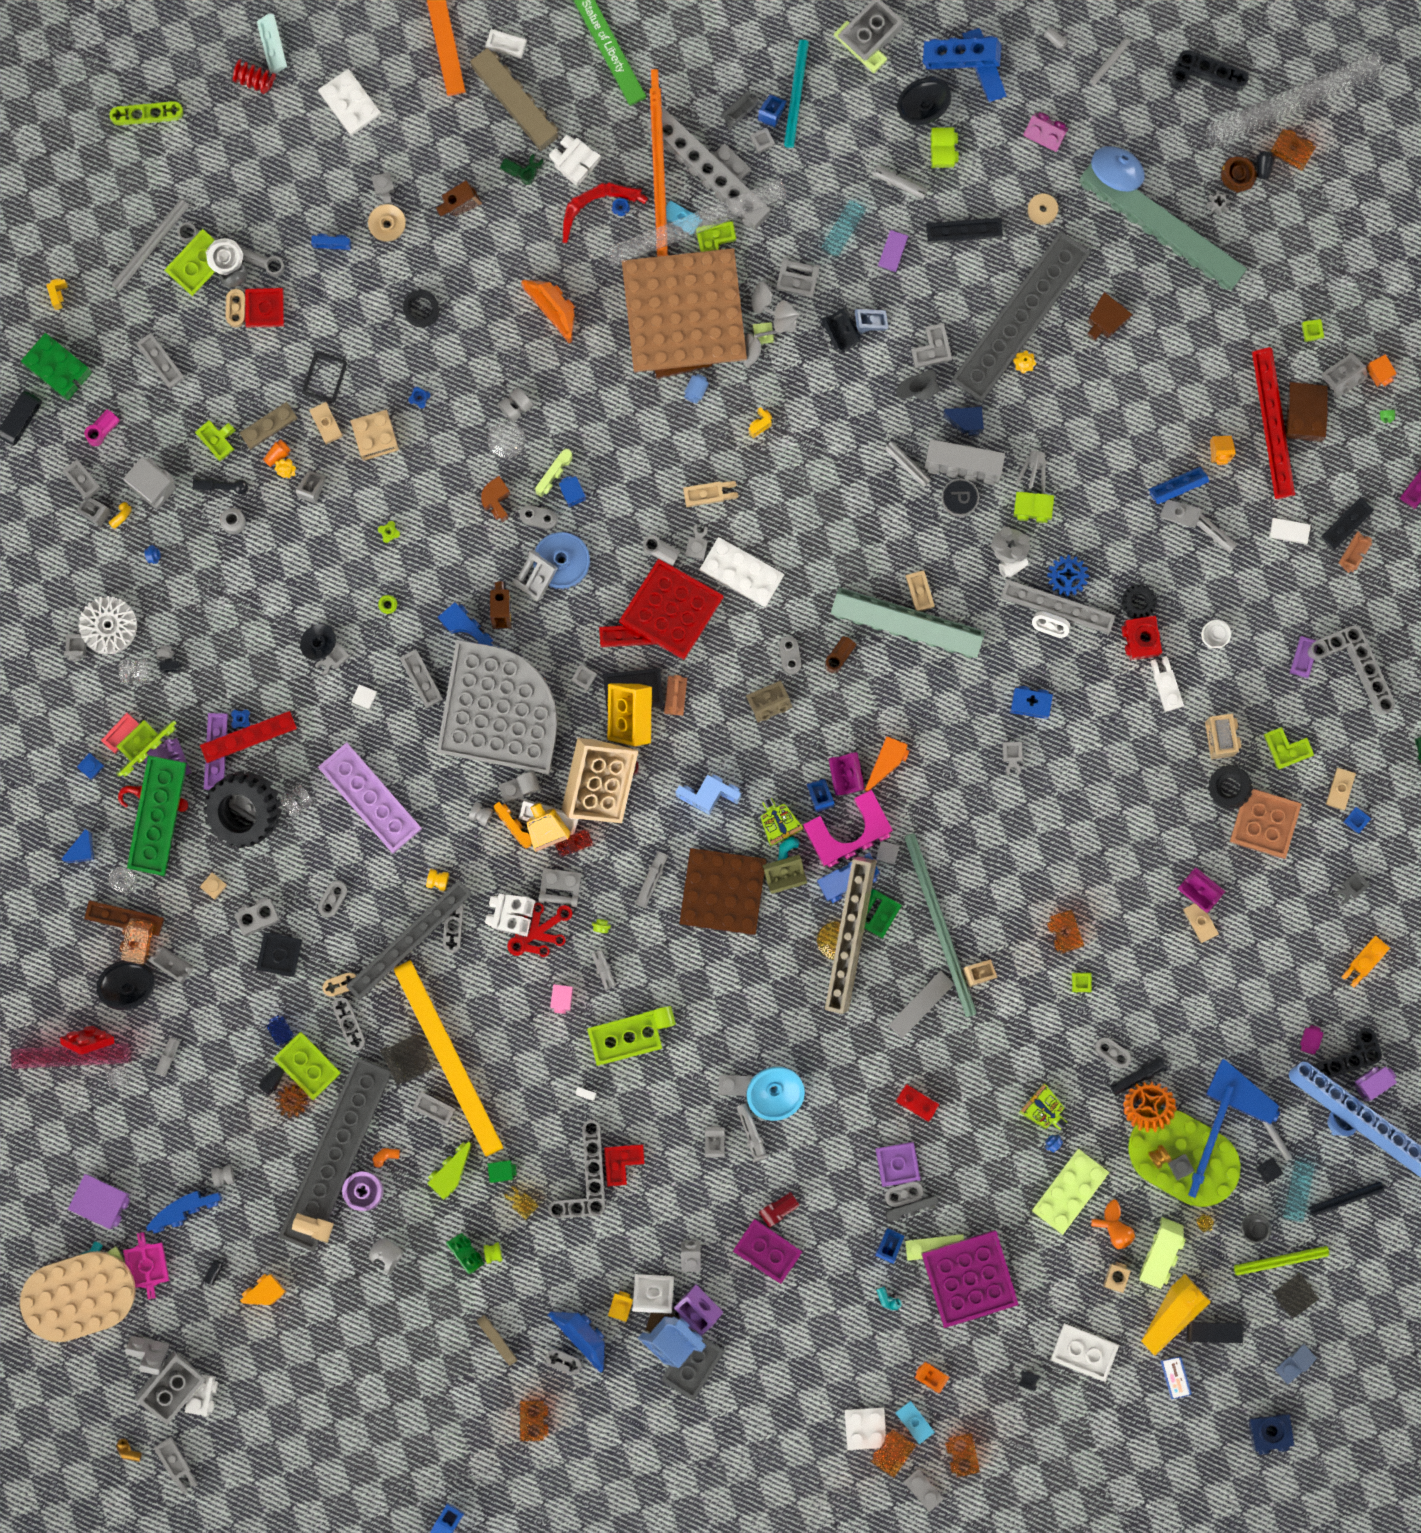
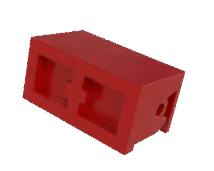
[895,1084,939,1122]

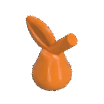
[1091,1199,1135,1249]

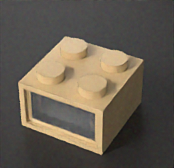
[350,410,399,461]
[1205,713,1241,760]

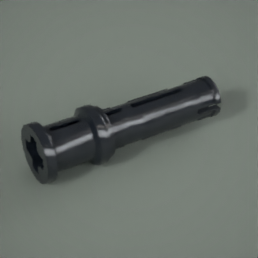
[1110,1055,1168,1097]

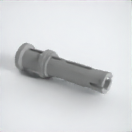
[736,1103,769,1163]

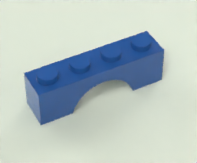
[438,602,500,648]

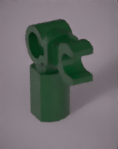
[500,154,544,185]

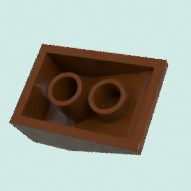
[1285,382,1328,442]

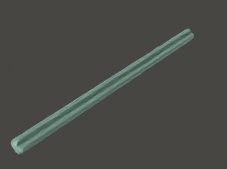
[905,833,976,1017]

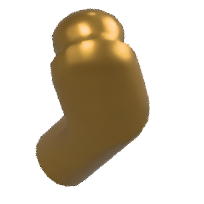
[116,1439,142,1462]

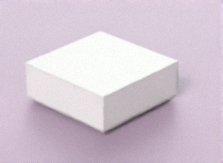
[352,685,377,710]
[576,1087,597,1101]

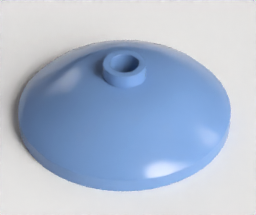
[1091,146,1145,192]

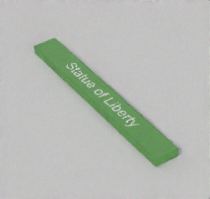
[573,0,646,107]

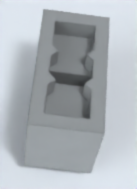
[234,898,281,937]

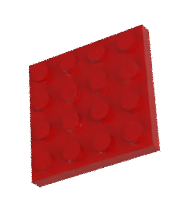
[619,558,724,660]

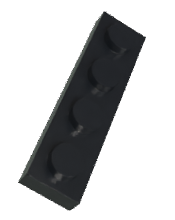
[926,217,1003,243]

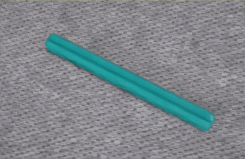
[784,39,809,148]

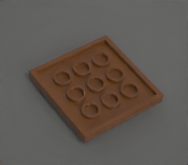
[679,848,766,935]

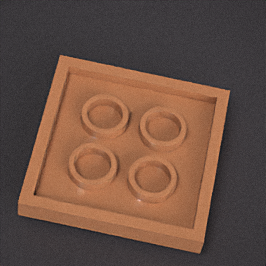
[1229,789,1302,859]

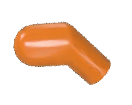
[372,1148,400,1168]

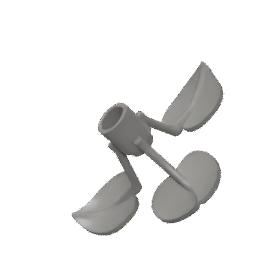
[743,281,800,369]

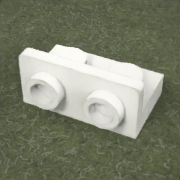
[185,1374,218,1417]

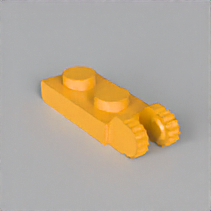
[494,802,532,848]
[1341,935,1390,987]

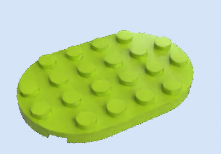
[1128,1109,1241,1207]

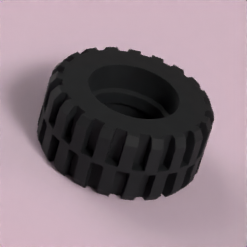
[203,771,281,848]

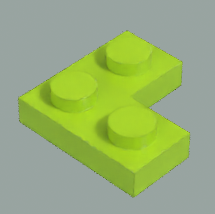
[696,221,736,252]
[1263,727,1314,770]

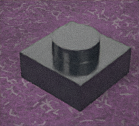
[159,658,182,673]
[1256,1157,1284,1184]

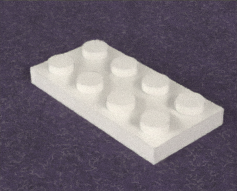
[699,537,784,608]

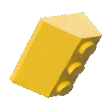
[607,683,652,746]

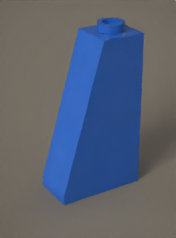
[1206,1059,1280,1125]

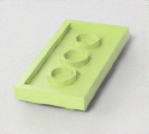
[1031,1149,1110,1235]

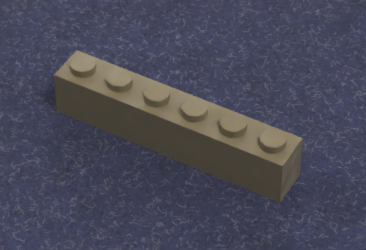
[470,47,558,151]

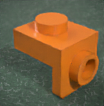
[915,1362,950,1394]

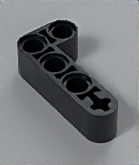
[1170,50,1249,92]
[1312,1028,1382,1078]

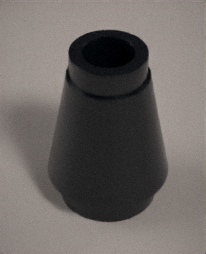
[1257,151,1275,180]
[258,1065,285,1095]

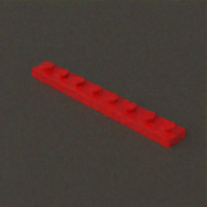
[1252,347,1295,500]

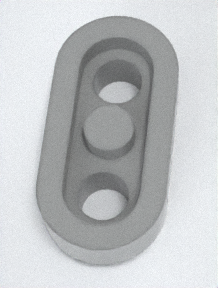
[520,505,557,530]
[779,636,801,675]
[318,881,347,918]
[1095,1038,1131,1069]
[885,1182,923,1207]

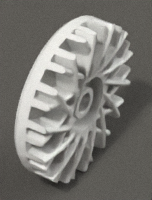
[79,596,137,654]

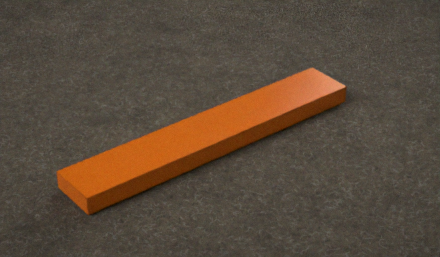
[427,0,466,97]

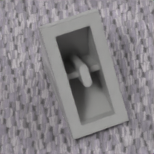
[295,470,326,504]
[76,498,111,528]

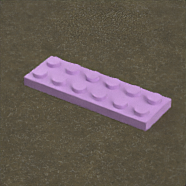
[318,742,422,854]

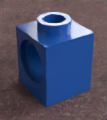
[559,476,586,508]

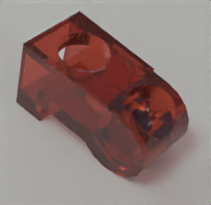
[555,829,594,858]

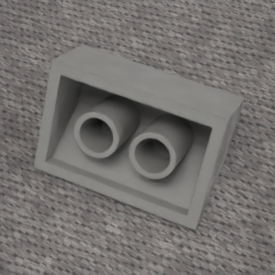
[135,1350,206,1425]

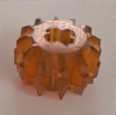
[275,1085,308,1118]

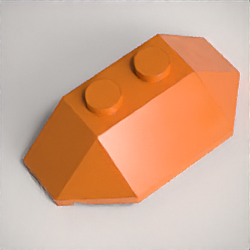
[521,280,575,343]

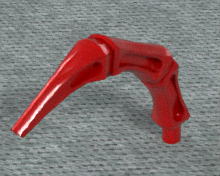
[562,182,648,243]

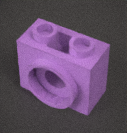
[1354,1066,1397,1101]
[674,1285,723,1336]

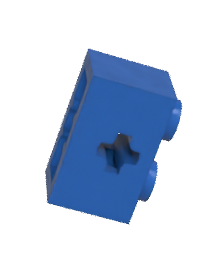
[1010,686,1053,720]

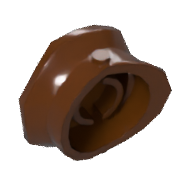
[1221,157,1257,193]

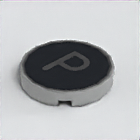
[941,479,979,517]

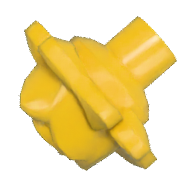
[1013,351,1036,374]
[275,459,296,478]

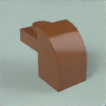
[481,476,511,523]

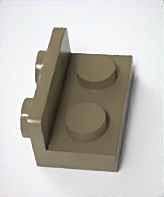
[746,680,792,722]

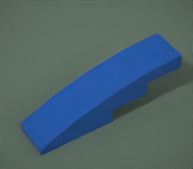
[962,28,1006,102]

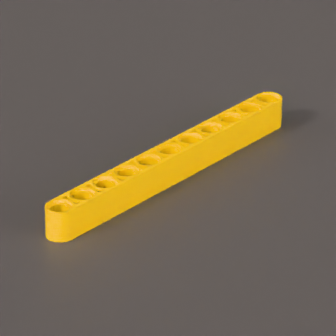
[393,960,504,1157]

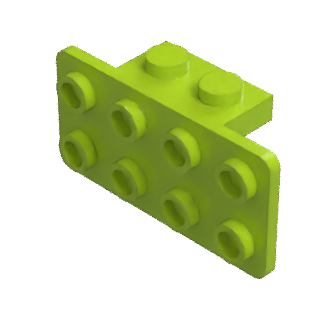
[116,720,176,776]

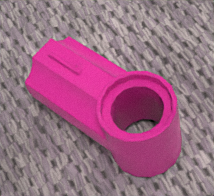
[84,409,120,446]

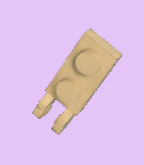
[683,481,738,507]

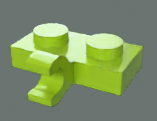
[195,420,236,461]

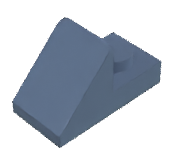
[854,309,889,334]
[1274,1344,1317,1384]

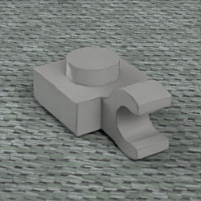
[371,172,395,205]

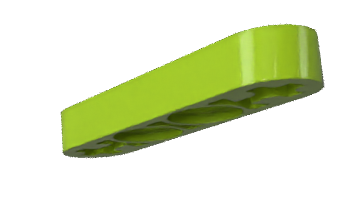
[109,101,184,126]

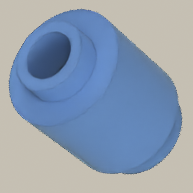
[684,374,709,404]

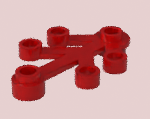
[507,903,573,957]

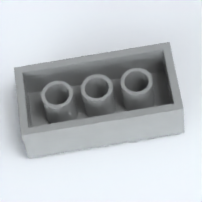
[924,439,1005,485]

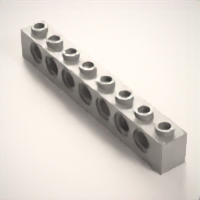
[647,108,771,231]

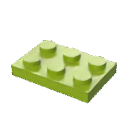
[164,229,215,296]
[273,1032,342,1100]

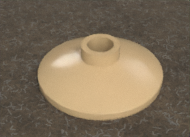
[368,204,406,241]

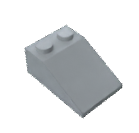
[838,0,904,61]

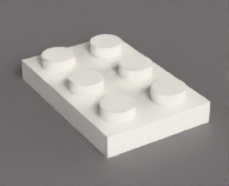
[318,69,381,136]

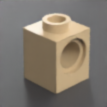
[1103,1262,1131,1293]

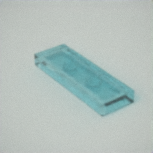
[821,200,866,258]
[1283,1161,1315,1223]

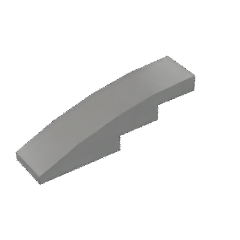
[888,971,954,1039]

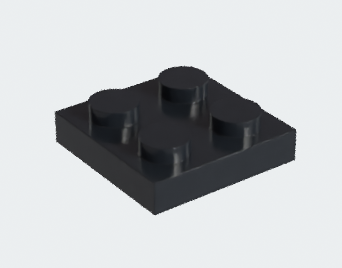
[256,932,303,978]

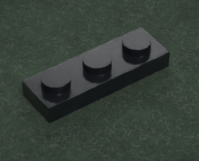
[1320,497,1374,551]

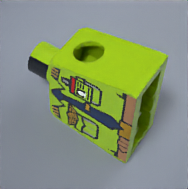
[760,798,803,847]
[1019,1084,1067,1130]

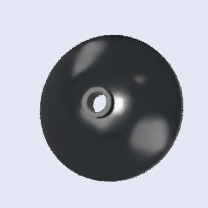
[897,77,952,125]
[96,960,155,1010]

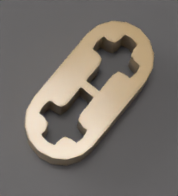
[322,973,356,997]

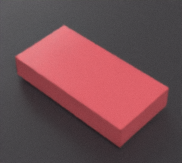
[101,713,139,754]

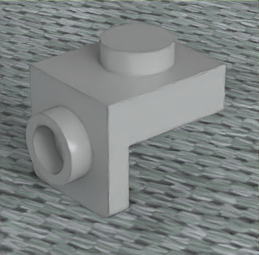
[64,634,86,661]
[705,1126,725,1157]
[681,1240,701,1272]

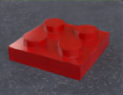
[245,288,284,328]
[60,1026,115,1055]

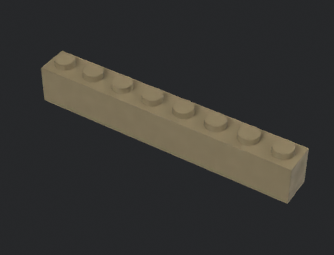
[825,856,877,1014]

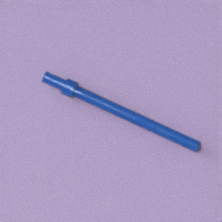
[1188,1085,1235,1198]

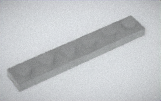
[1000,580,1116,634]

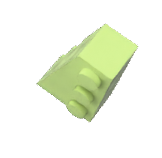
[1139,1217,1186,1289]

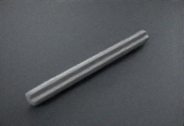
[112,199,189,291]

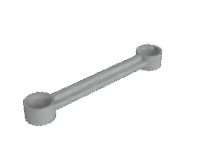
[178,222,285,277]

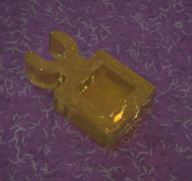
[504,1186,539,1220]

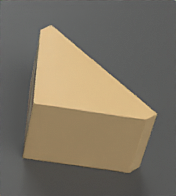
[963,959,997,988]

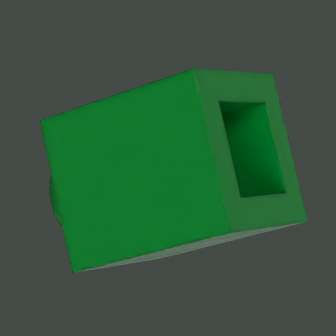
[487,1160,517,1183]

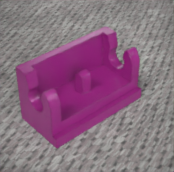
[1178,867,1226,913]

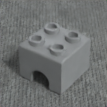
[123,457,176,510]

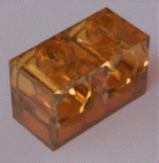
[520,1400,548,1441]
[945,1432,980,1477]

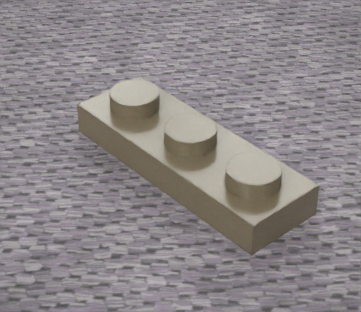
[239,402,298,450]

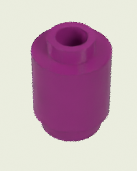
[1300,1025,1324,1055]

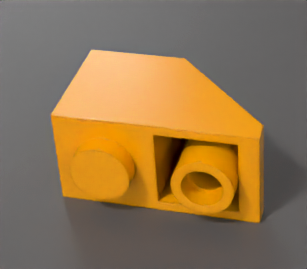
[1210,436,1236,465]
[240,1274,287,1305]

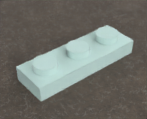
[257,14,287,74]

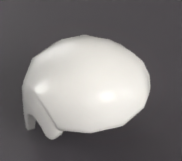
[1201,620,1232,648]

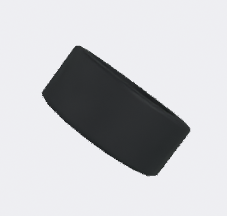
[403,290,439,328]

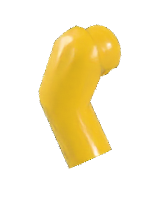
[109,502,132,529]

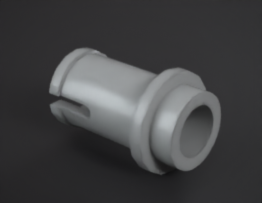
[1044,27,1068,50]

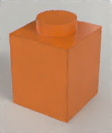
[1366,354,1397,387]

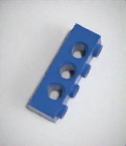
[923,36,1002,70]

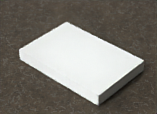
[1050,1323,1119,1382]

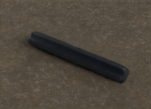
[1309,1182,1384,1216]

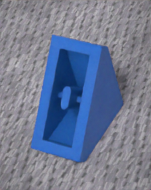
[758,94,787,128]
[807,779,834,813]
[62,829,94,863]
[874,1228,905,1264]

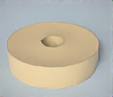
[1028,194,1058,225]

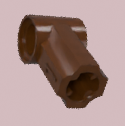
[825,635,857,674]

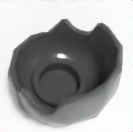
[219,262,248,287]
[1240,1213,1272,1244]

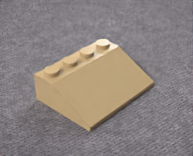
[561,738,638,823]

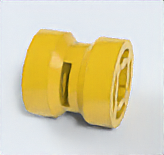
[426,869,449,891]

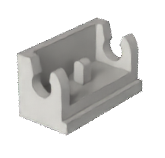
[148,946,194,984]

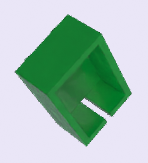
[21,333,92,402]

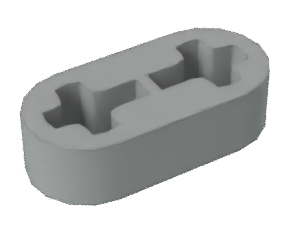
[546,1349,582,1375]

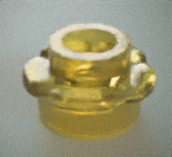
[1196,1214,1214,1233]

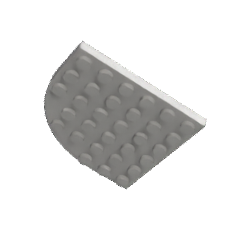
[437,639,558,774]

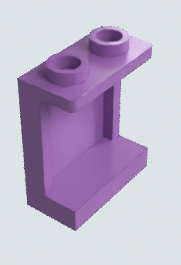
[68,1174,130,1229]

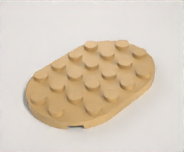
[20,1251,136,1342]

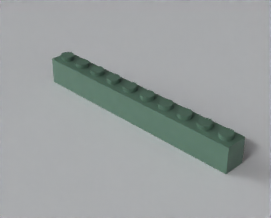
[1079,164,1247,291]

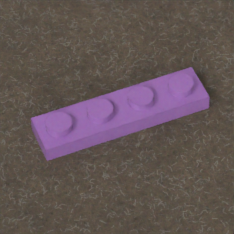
[204,713,228,790]

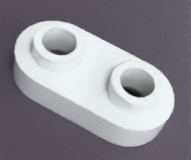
[1032,611,1070,638]

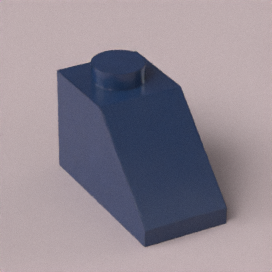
[943,407,984,437]

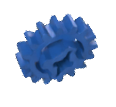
[1047,555,1089,597]

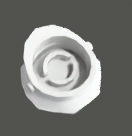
[206,238,243,275]

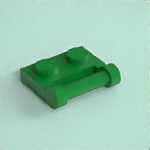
[864,889,902,939]

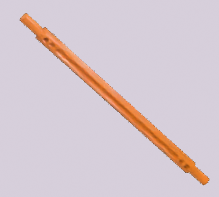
[650,69,668,257]

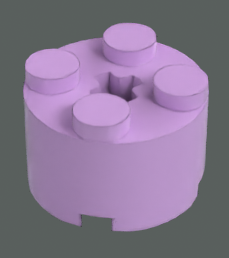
[342,1172,383,1211]

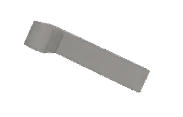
[1308,626,1395,715]
[548,1120,605,1218]

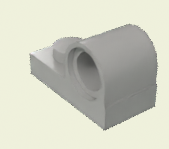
[499,771,541,803]

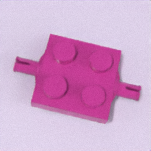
[123,1232,169,1299]

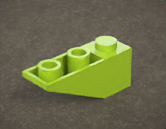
[427,1142,472,1200]

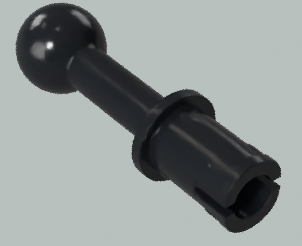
[193,477,248,495]

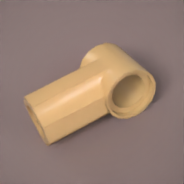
[292,1213,334,1242]

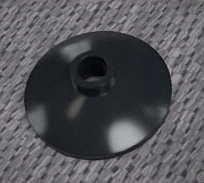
[300,624,336,660]

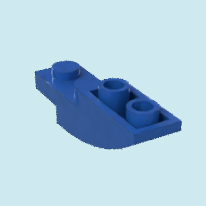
[146,1191,222,1234]

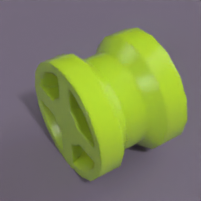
[483,1242,503,1264]

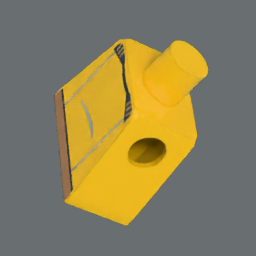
[527,802,571,852]

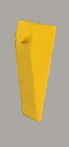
[1141,1274,1211,1356]

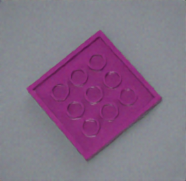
[921,1230,1019,1328]

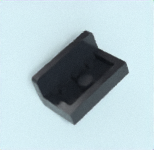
[821,308,862,353]

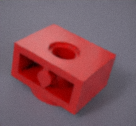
[1121,616,1162,661]

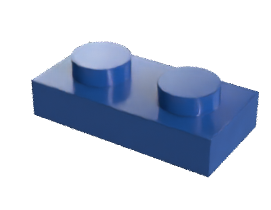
[311,233,351,250]

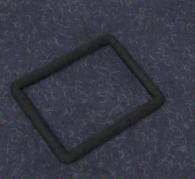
[302,352,347,403]

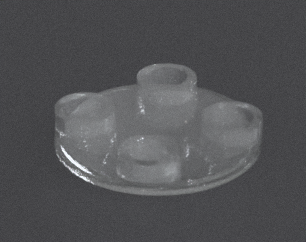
[488,421,526,458]

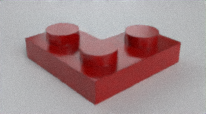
[604,1145,645,1187]

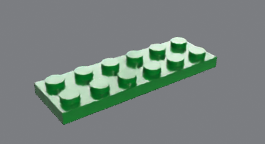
[127,755,187,876]

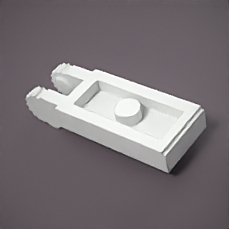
[1151,656,1184,712]

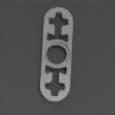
[443,904,464,954]
[333,997,366,1051]

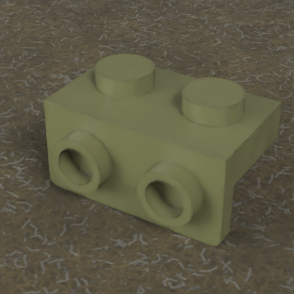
[762,855,808,894]

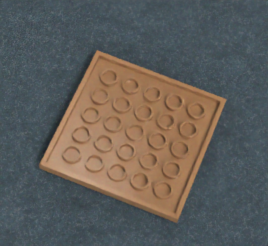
[622,248,747,372]

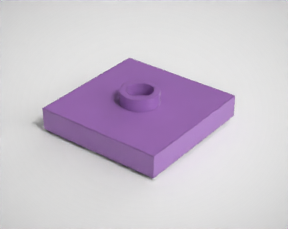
[875,1142,921,1187]

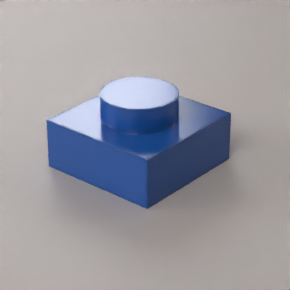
[77,753,104,780]
[1343,807,1371,834]

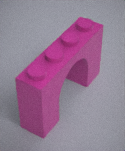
[803,790,893,868]

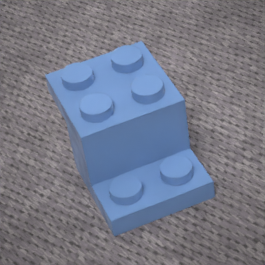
[638,1316,706,1368]

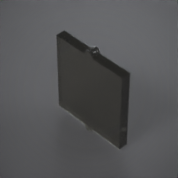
[1273,1273,1319,1319]

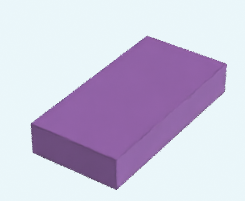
[878,230,908,272]
[1290,636,1318,678]

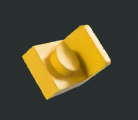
[46,278,68,310]
[748,407,772,438]
[608,1291,633,1322]

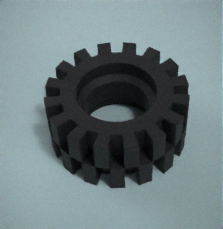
[1121,584,1157,619]

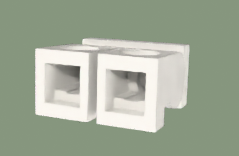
[549,135,601,187]
[485,894,535,937]

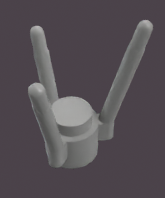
[1016,451,1047,494]

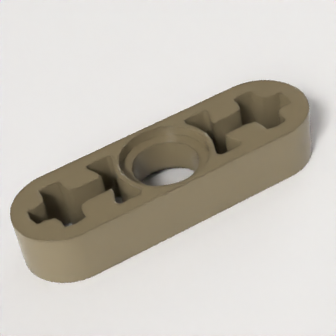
[476,1315,518,1366]

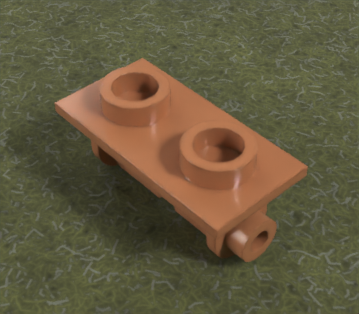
[1339,531,1372,573]
[664,675,687,716]

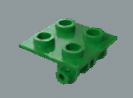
[446,1233,485,1275]

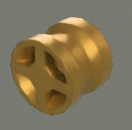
[1148,1145,1172,1169]

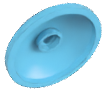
[746,1067,805,1121]

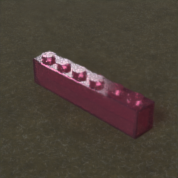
[11,1043,132,1070]

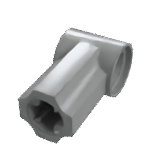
[642,535,681,566]

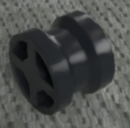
[1017,1370,1040,1391]

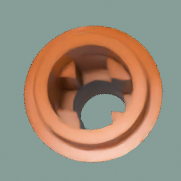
[263,439,291,467]

